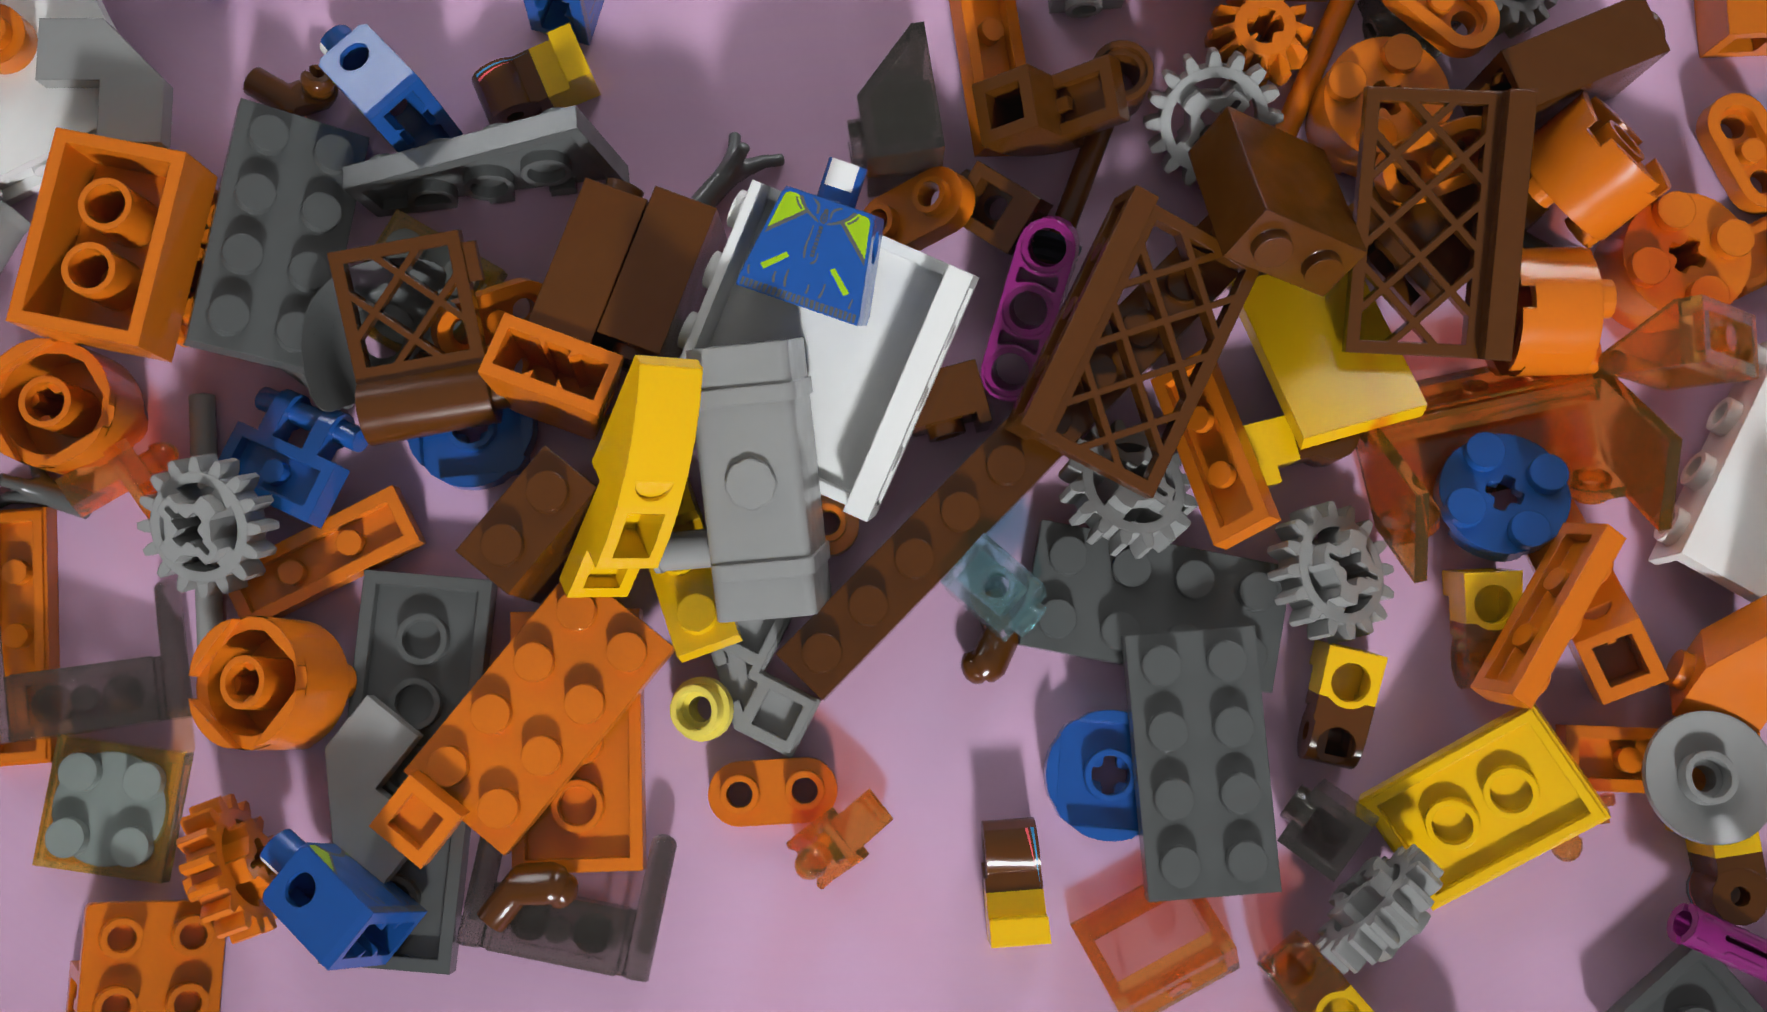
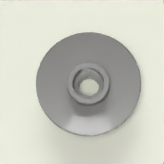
[1642,711,1767,845]

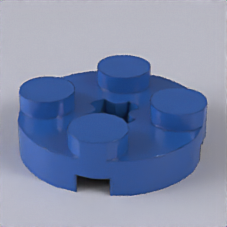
[408,408,538,490]
[1433,432,1571,562]
[1043,710,1139,842]

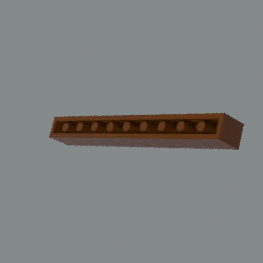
[776,214,1238,700]

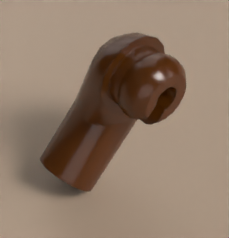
[243,65,339,117]
[961,588,1019,684]
[477,862,578,933]

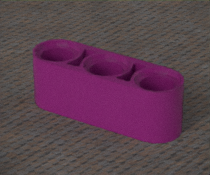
[981,216,1080,402]

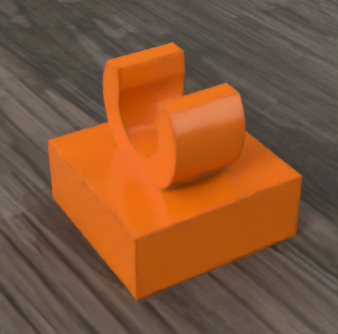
[369,769,470,869]

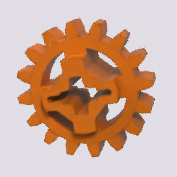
[176,794,277,944]

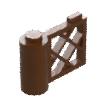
[327,229,511,446]

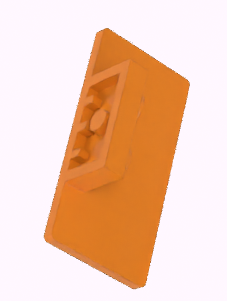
[66,899,225,1012]

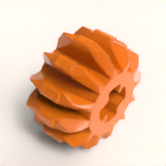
[1204,0,1314,88]

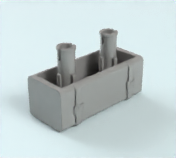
[653,337,832,623]

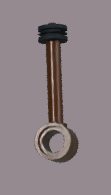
[1032,40,1154,272]

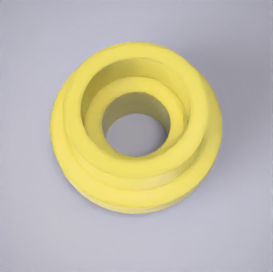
[670,676,734,742]

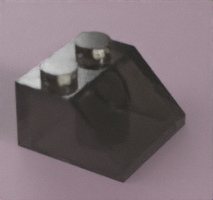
[846,21,945,198]

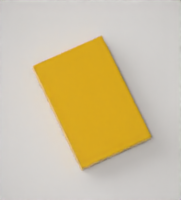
[1232,273,1428,450]
[1358,704,1611,911]

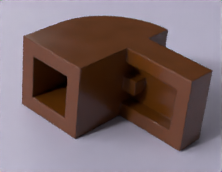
[972,54,1130,157]

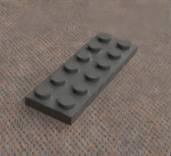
[318,570,498,975]

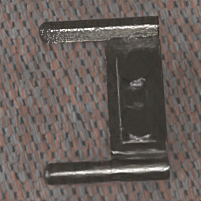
[0,579,193,745]
[456,834,677,982]

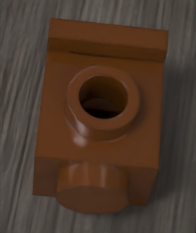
[961,160,1053,256]
[912,359,993,442]

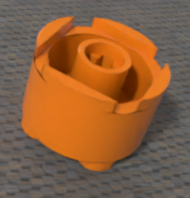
[1305,34,1453,177]
[1528,91,1671,248]
[1593,191,1755,334]
[1485,246,1617,376]
[0,338,148,477]
[188,616,357,750]

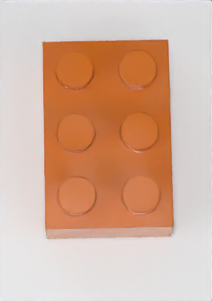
[5,127,218,363]

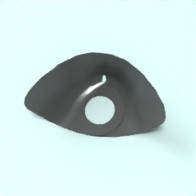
[300,257,447,412]

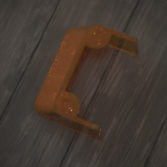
[1355,363,1683,583]

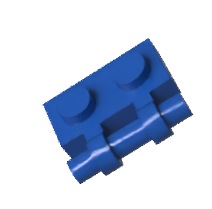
[218,387,368,529]

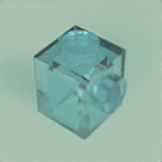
[940,533,1047,643]

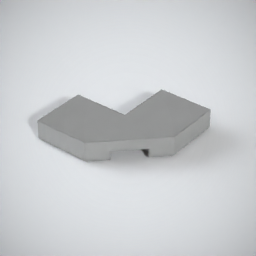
[35,18,173,149]
[710,617,822,758]
[325,695,424,884]

